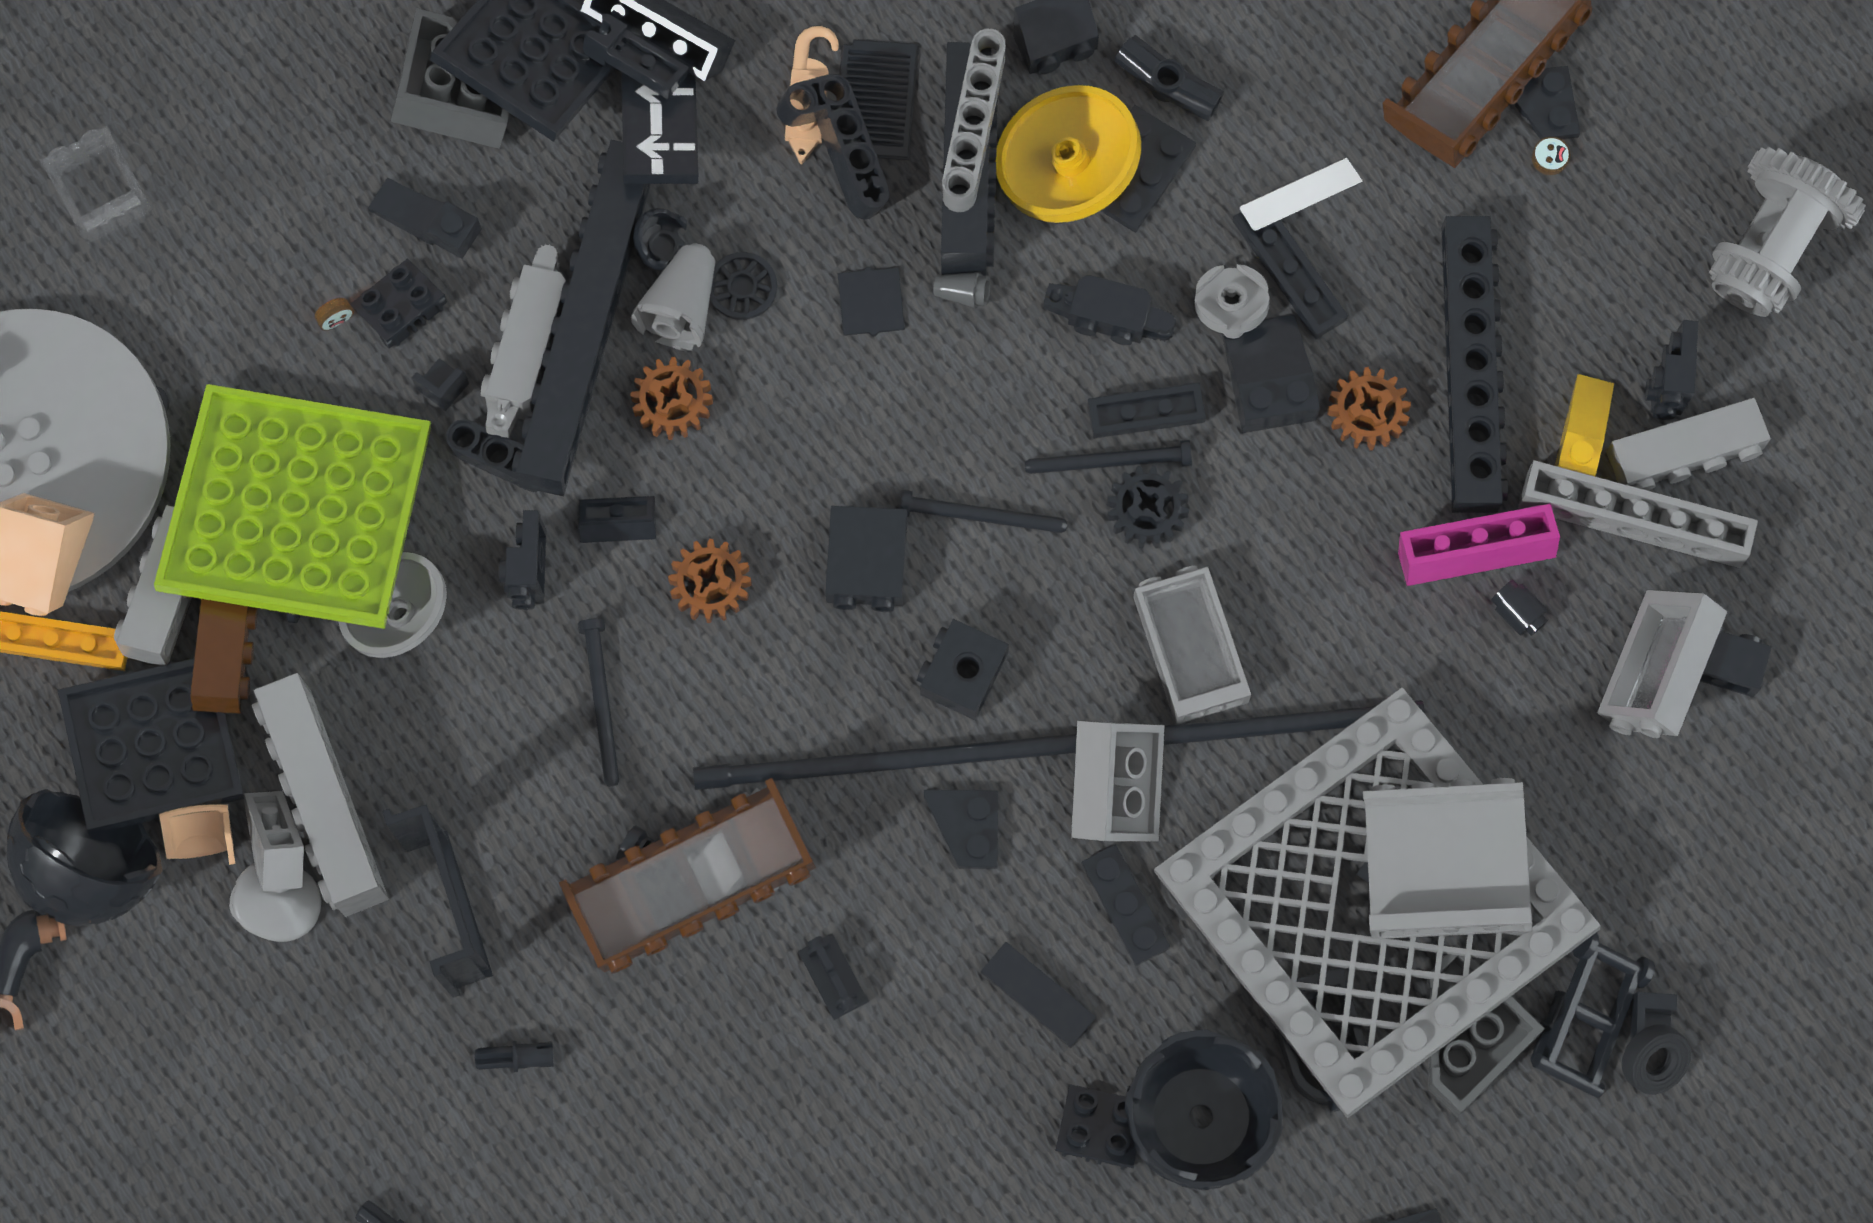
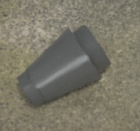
[934,272,991,309]

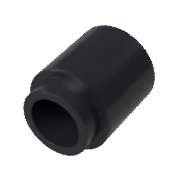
[1491,579,1548,636]

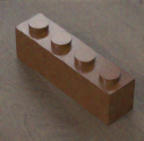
[190,599,257,714]

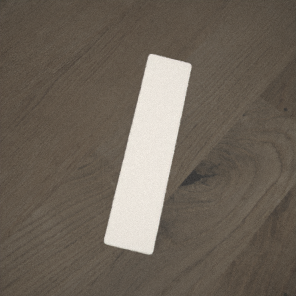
[1240,158,1362,231]

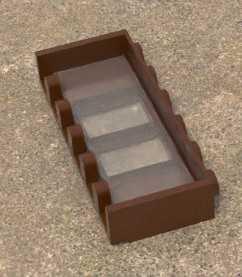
[1382,0,1593,168]
[559,778,816,974]

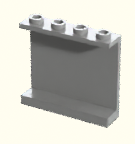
[1363,778,1532,939]

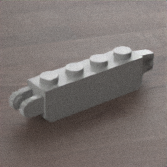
[481,244,566,438]

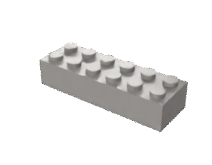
[252,673,389,917]

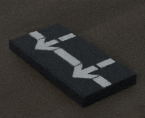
[622,72,699,184]

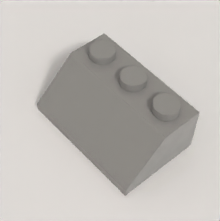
[1071,721,1165,841]

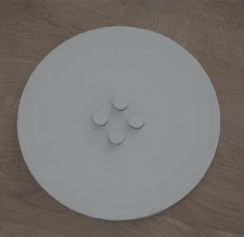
[0,309,171,592]

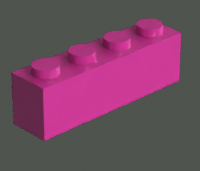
[1398,504,1560,586]

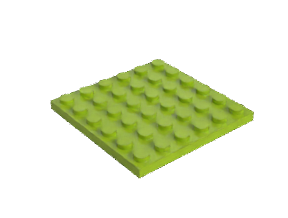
[154,384,431,629]

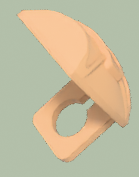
[159,804,235,865]

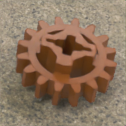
[630,357,713,440]
[1327,367,1411,450]
[668,539,752,623]

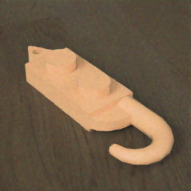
[785,26,839,164]

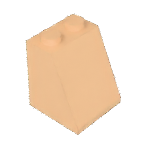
[0,493,94,616]

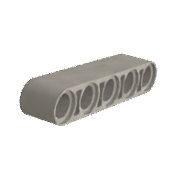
[942,29,1005,212]

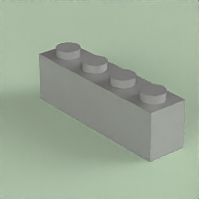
[1606,398,1771,491]
[114,505,192,666]

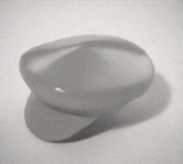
[229,863,322,942]

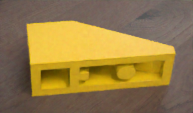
[1555,374,1614,476]

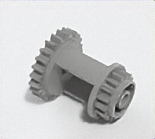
[1709,147,1866,317]

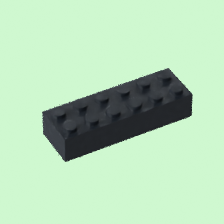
[941,42,998,276]

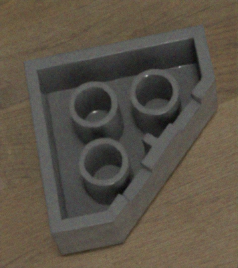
[391,8,509,149]
[1426,944,1545,1118]

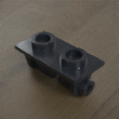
[798,933,869,1020]

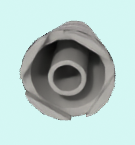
[631,243,715,351]

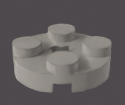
[1195,264,1270,339]

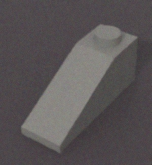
[244,791,304,893]

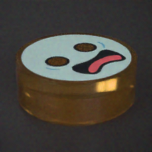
[1532,137,1570,175]
[314,298,354,331]

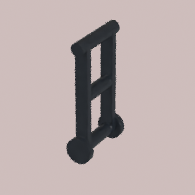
[1532,932,1655,1098]

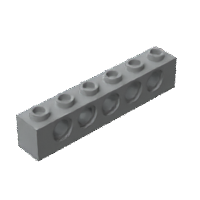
[1518,460,1758,568]

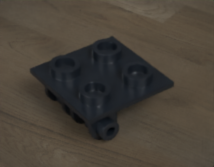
[350,258,447,349]
[1055,1084,1137,1170]

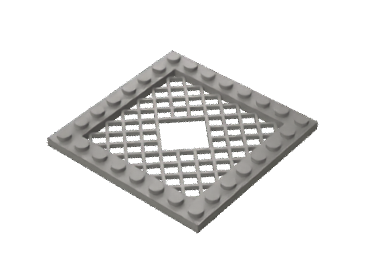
[1154,688,1601,1119]

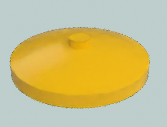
[996,85,1141,223]

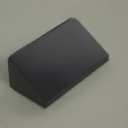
[578,496,656,543]

